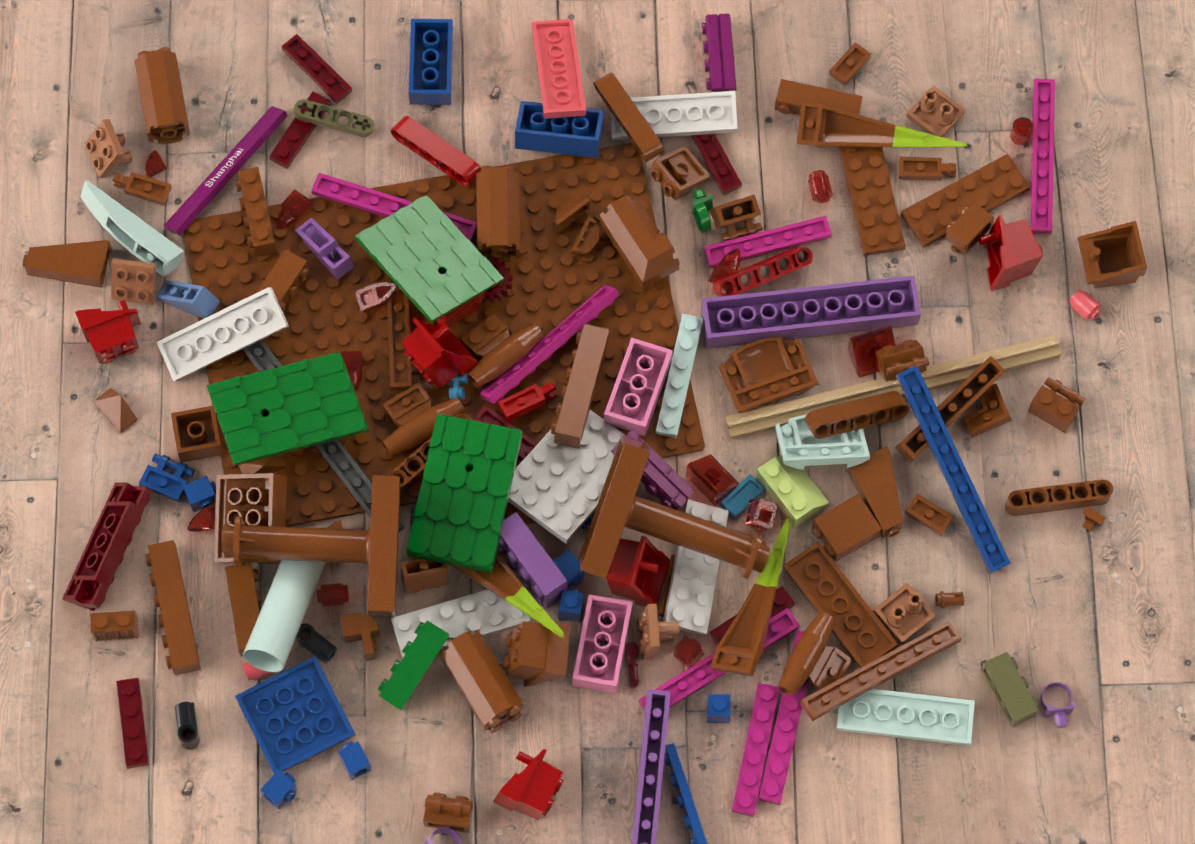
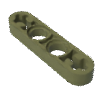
[293,99,374,137]

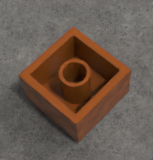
[171,406,223,462]

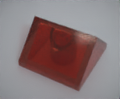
[848,325,895,377]
[686,454,739,507]

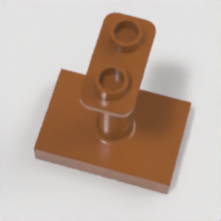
[578,435,770,579]
[221,475,401,617]

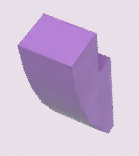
[295,218,354,279]

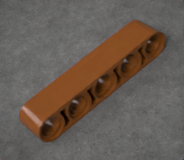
[593,72,665,162]
[804,391,909,439]
[389,414,472,495]
[1005,479,1113,516]

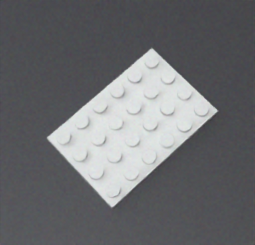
[508,410,625,544]

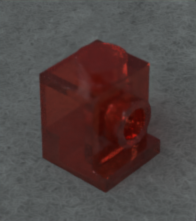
[745,498,778,533]
[673,636,705,669]

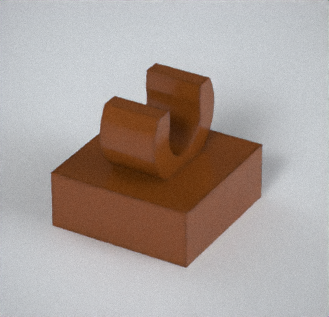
[1082,506,1106,531]

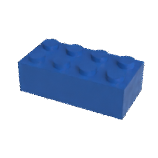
[409,19,453,105]
[515,101,604,158]

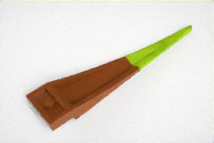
[797,102,967,148]
[710,517,791,676]
[452,553,564,638]

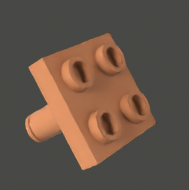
[906,85,966,137]
[85,119,133,178]
[111,258,156,304]
[873,583,936,644]
[636,604,679,660]

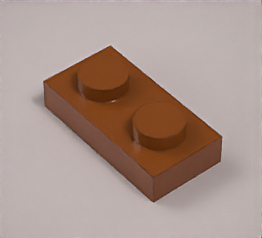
[829,42,871,86]
[905,494,954,536]

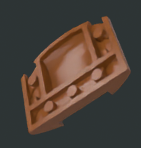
[719,336,818,413]

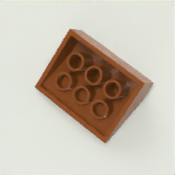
[214,473,287,564]

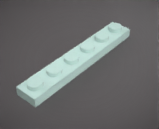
[656,314,703,438]

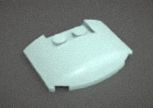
[775,415,870,470]

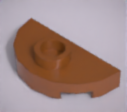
[571,216,601,256]

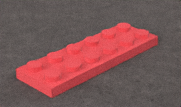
[532,19,586,119]

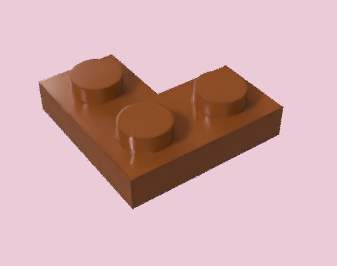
[963,383,1012,438]

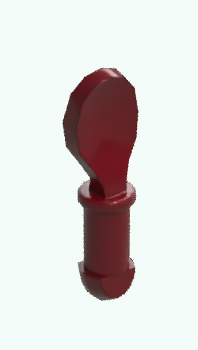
[625,641,640,688]

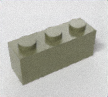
[981,652,1039,727]

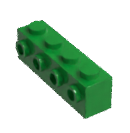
[377,620,450,710]

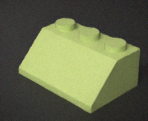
[756,456,830,528]

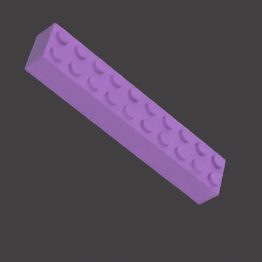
[701,276,921,348]

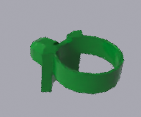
[692,189,714,233]

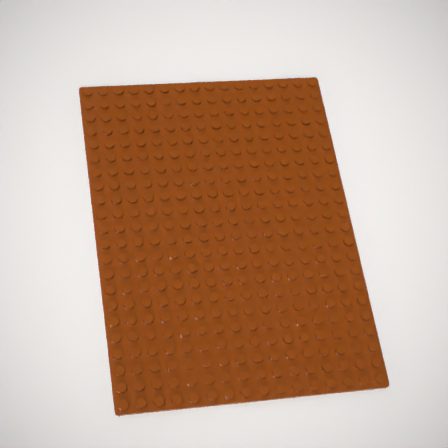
[184,143,705,527]

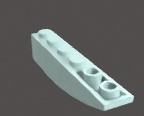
[80,180,184,277]

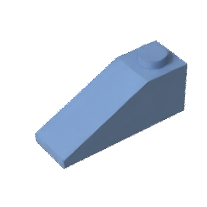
[156,280,220,318]

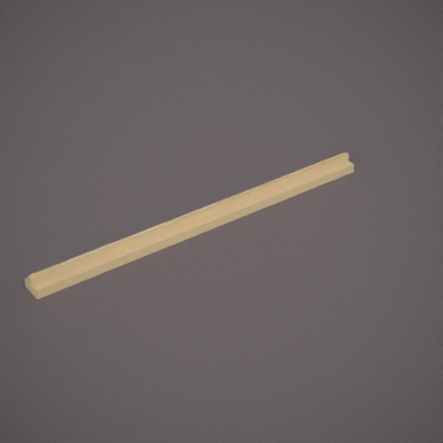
[725,335,1061,440]

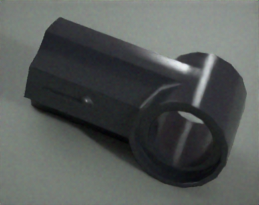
[296,623,338,664]
[175,701,200,750]

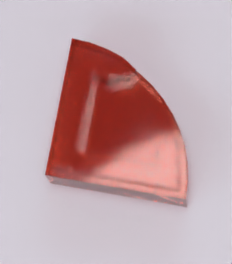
[145,150,167,178]

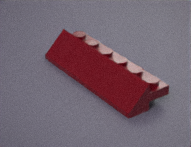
[62,482,152,611]

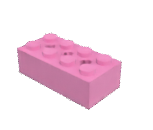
[604,338,673,436]
[573,594,633,694]

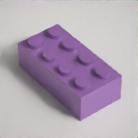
[497,512,567,609]

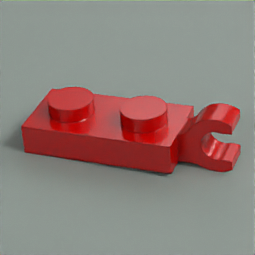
[497,382,558,422]

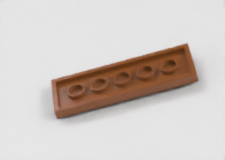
[839,147,906,256]
[901,154,1031,248]
[783,541,898,668]

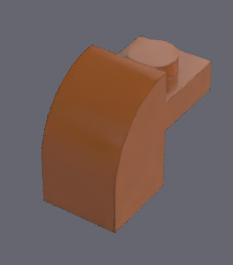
[340,613,380,661]

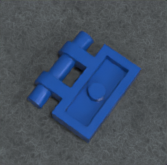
[139,453,195,502]

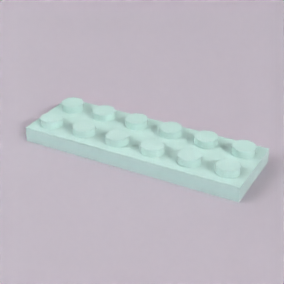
[836,689,975,746]

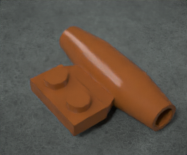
[461,314,543,388]
[382,383,465,457]
[778,611,852,696]

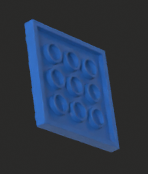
[235,656,356,774]

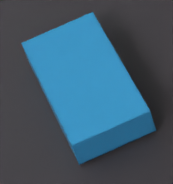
[720,474,766,519]

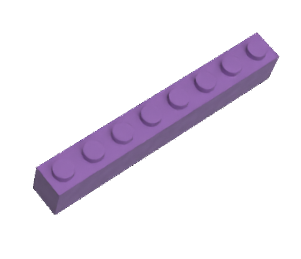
[631,689,671,844]

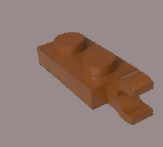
[899,157,957,180]
[112,172,172,206]

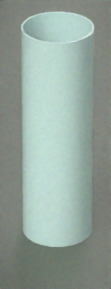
[243,560,326,672]

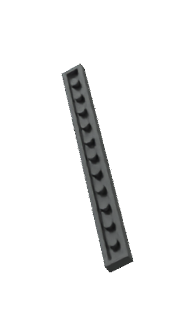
[243,340,405,532]

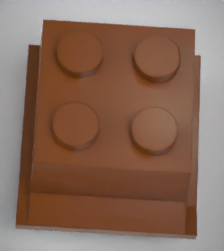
[1077,221,1147,288]
[503,621,570,687]

